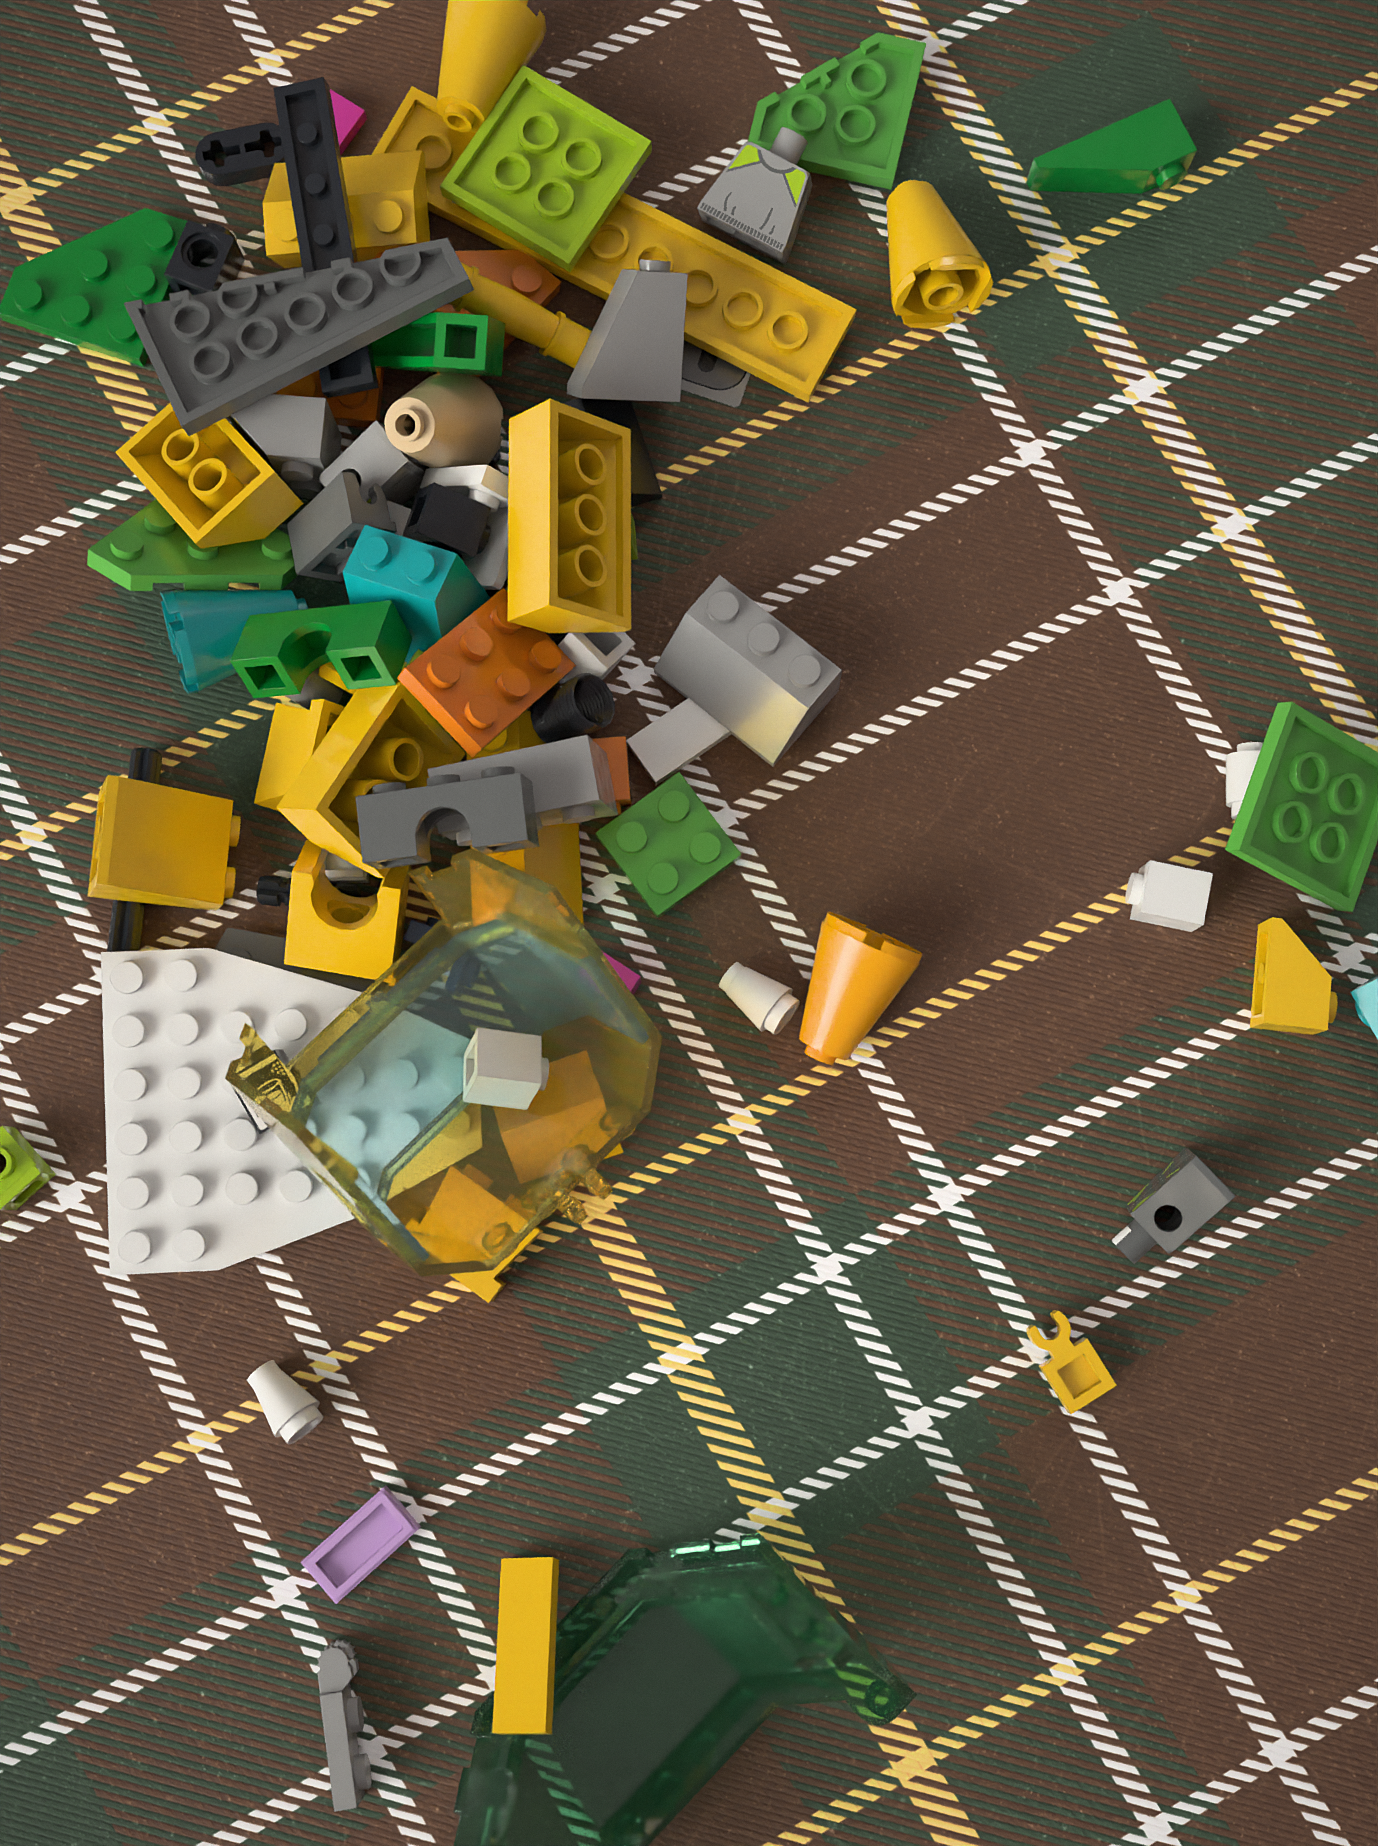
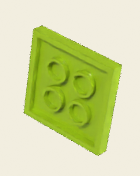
[440,65,652,272]

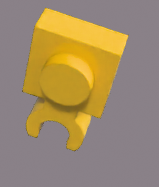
[1026,1310,1117,1414]

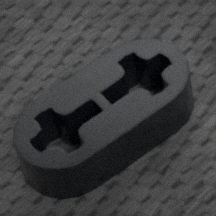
[195,123,285,186]

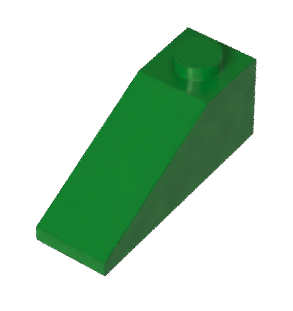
[1026,98,1197,194]

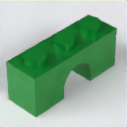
[230,600,412,698]

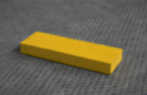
[492,1557,559,1734]

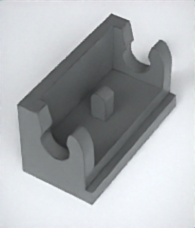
[287,471,397,582]

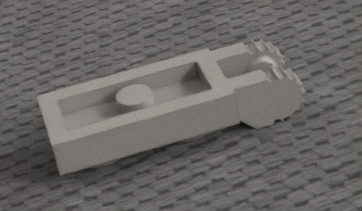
[317,1638,371,1812]

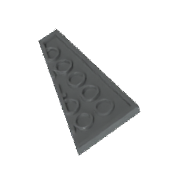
[124,238,474,436]

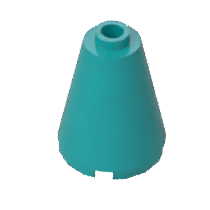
[160,589,308,694]

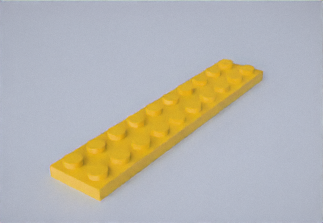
[372,86,857,403]

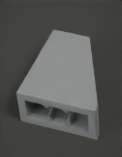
[567,259,688,402]

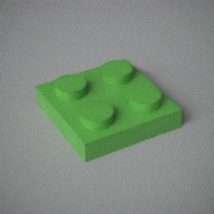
[595,772,742,918]

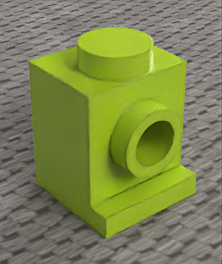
[0,1125,56,1210]

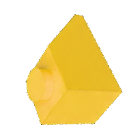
[1250,917,1337,1035]

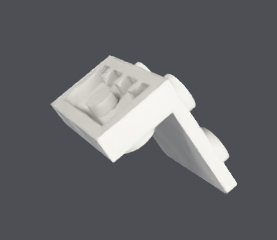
[420,465,509,590]

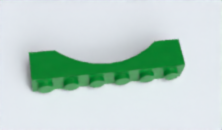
[371,312,505,377]

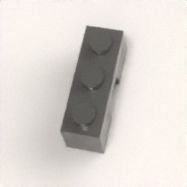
[355,766,539,869]

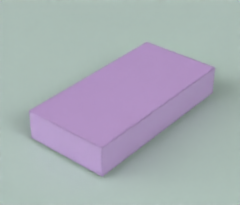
[301,1486,421,1604]

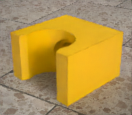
[284,840,411,982]

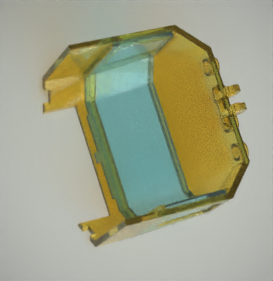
[225,848,662,1277]

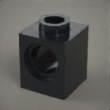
[164,220,245,295]
[402,482,491,561]

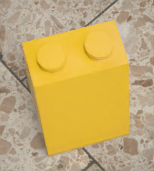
[88,775,240,911]

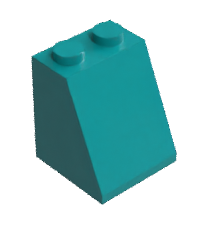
[343,525,491,663]

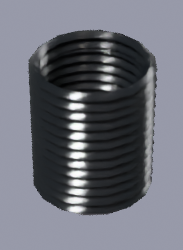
[530,673,615,744]

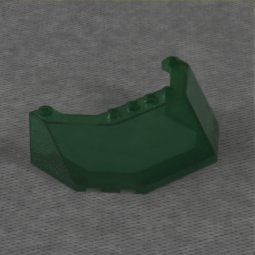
[453,1533,918,1846]

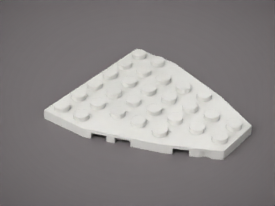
[101,948,485,1275]

